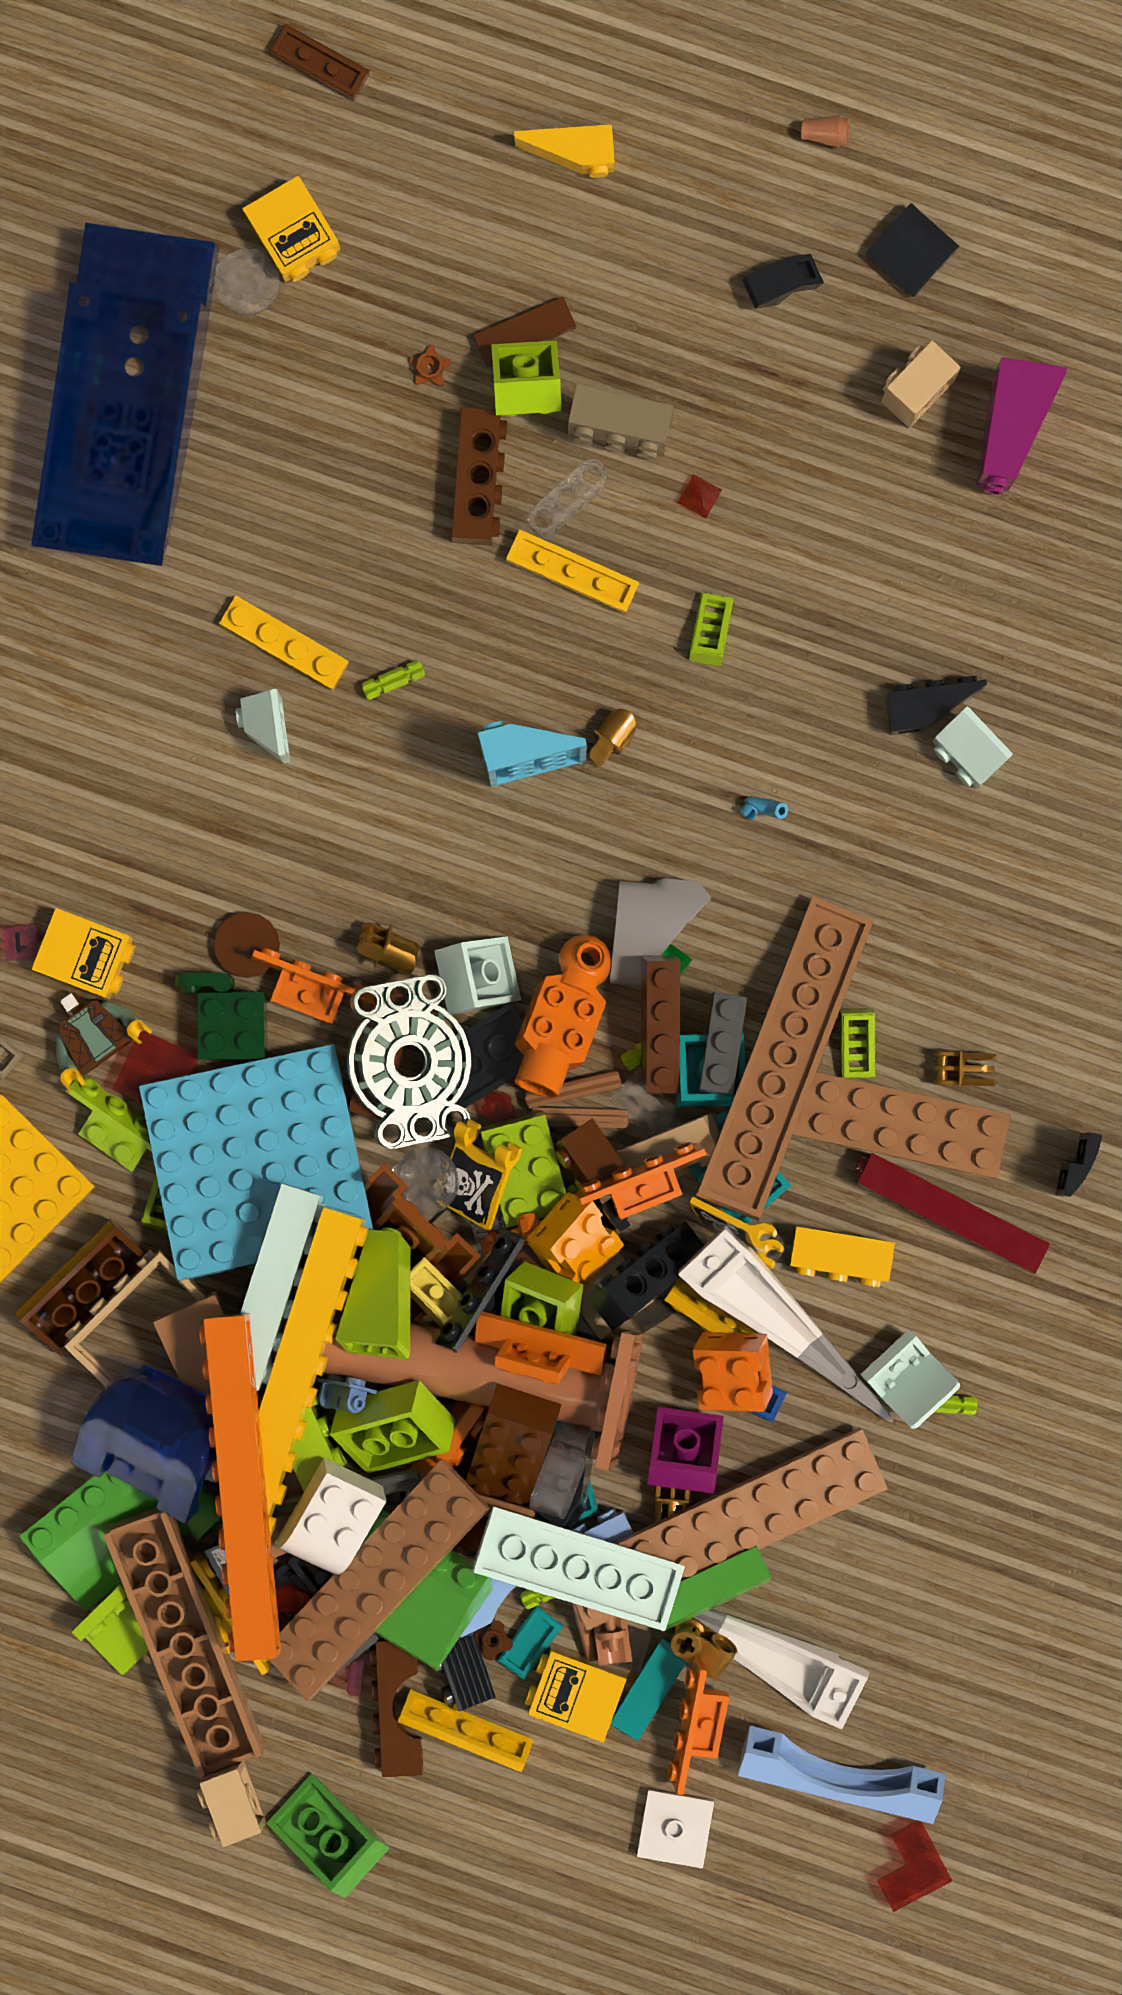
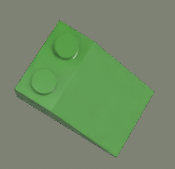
[266,1773,390,1898]

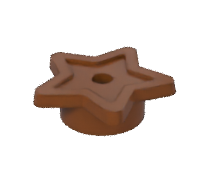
[409,345,452,386]

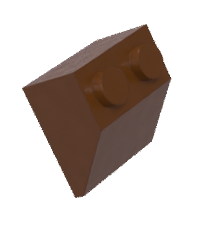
[554,1118,626,1191]

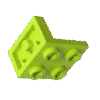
[72,1583,148,1675]

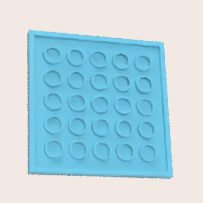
[139,1044,373,1282]

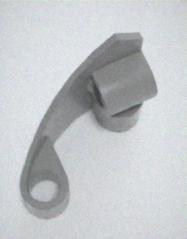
[610,878,711,986]

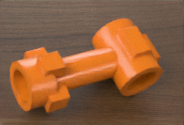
[480,1213,541,1256]

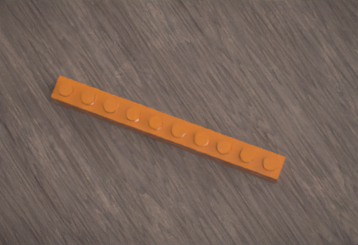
[199,1313,281,1662]

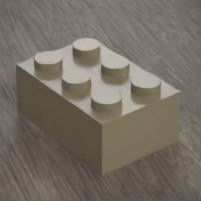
[568,384,674,460]

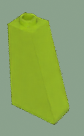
[335,1228,410,1360]

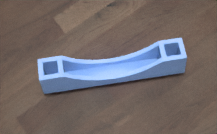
[460,1508,634,1638]
[738,1726,945,1824]

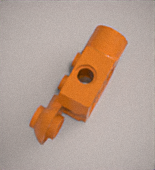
[515,934,612,1099]

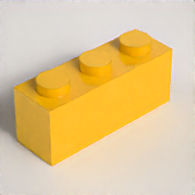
[788,1226,895,1287]

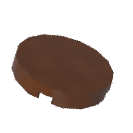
[214,912,280,978]

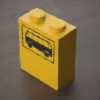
[242,175,341,283]
[32,908,136,1000]
[524,1647,627,1743]

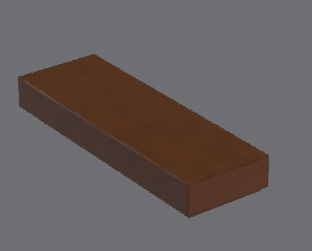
[269,24,370,101]
[474,297,576,367]

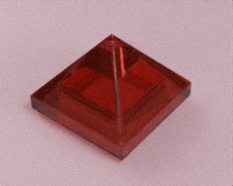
[678,474,722,519]

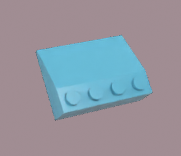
[478,721,587,787]

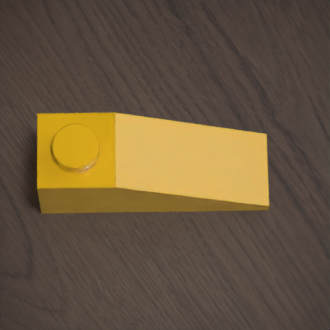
[514,125,615,178]

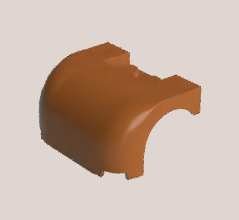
[351,1163,481,1323]

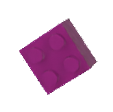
[648,1407,724,1494]

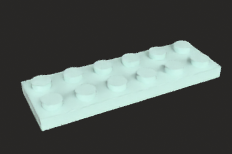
[472,1506,685,1631]

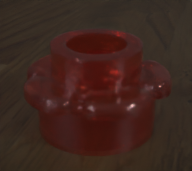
[482,1092,515,1124]

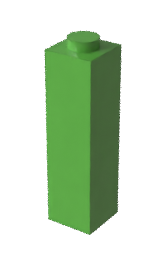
[661,1546,771,1632]

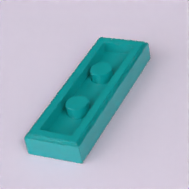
[611,1637,687,1741]

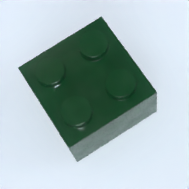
[198,992,268,1061]

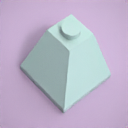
[236,689,290,763]

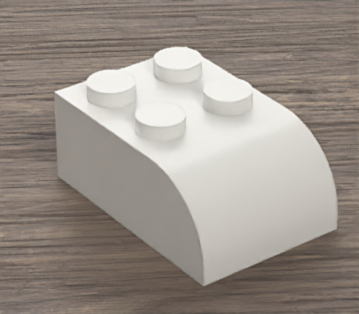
[275,1458,386,1575]

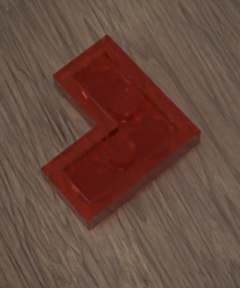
[877,1820,952,1912]

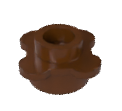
[475,1620,513,1660]

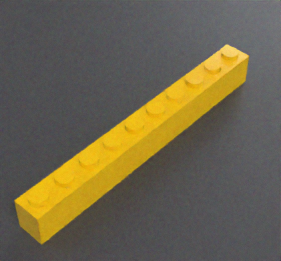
[221,1206,369,1536]

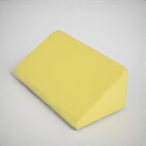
[410,1257,462,1328]

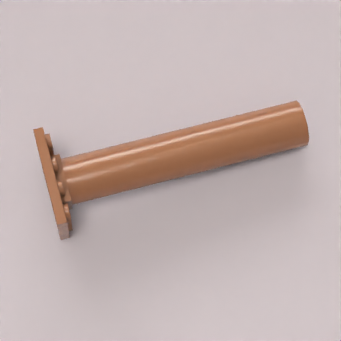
[271,1298,644,1470]

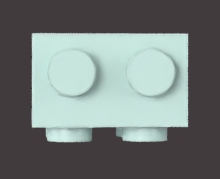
[860,1330,960,1429]

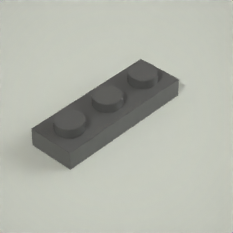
[698,992,747,1097]

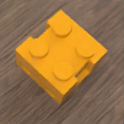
[526,1192,624,1293]

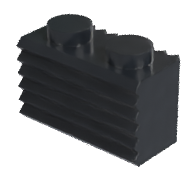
[433,1633,496,1711]

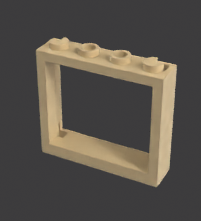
[64,1248,208,1430]

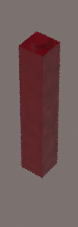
[853,1153,1050,1274]

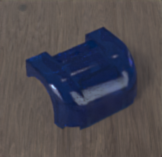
[71,1365,217,1524]

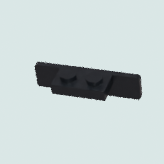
[435,1230,526,1353]

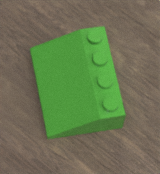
[19,1449,189,1611]
[361,1510,493,1670]

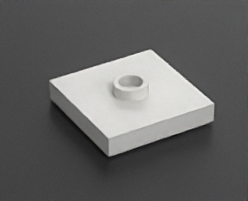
[637,1789,714,1868]

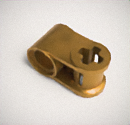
[671,1618,738,1679]

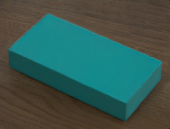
[497,1606,563,1680]

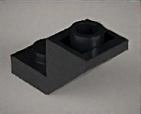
[742,254,824,309]

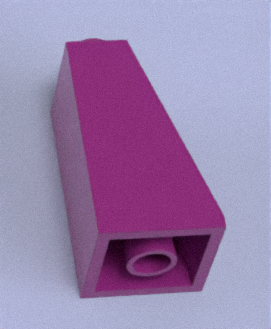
[976,357,1067,495]

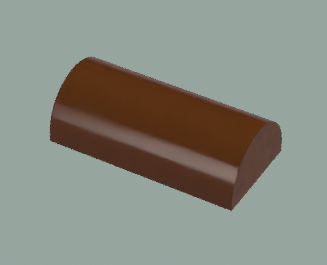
[14,1219,147,1356]

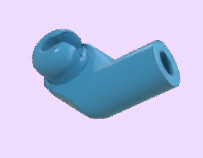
[740,796,789,820]

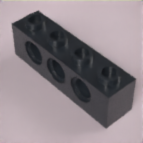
[588,1221,704,1331]

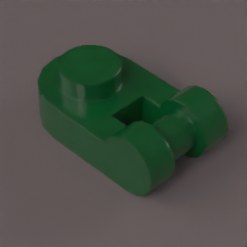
[174,973,235,993]

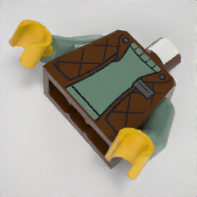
[56,992,152,1092]

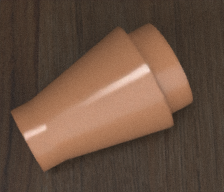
[801,115,850,148]

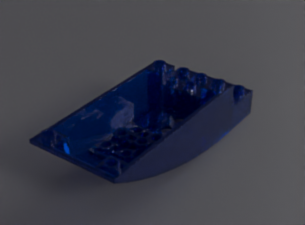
[31,222,220,566]

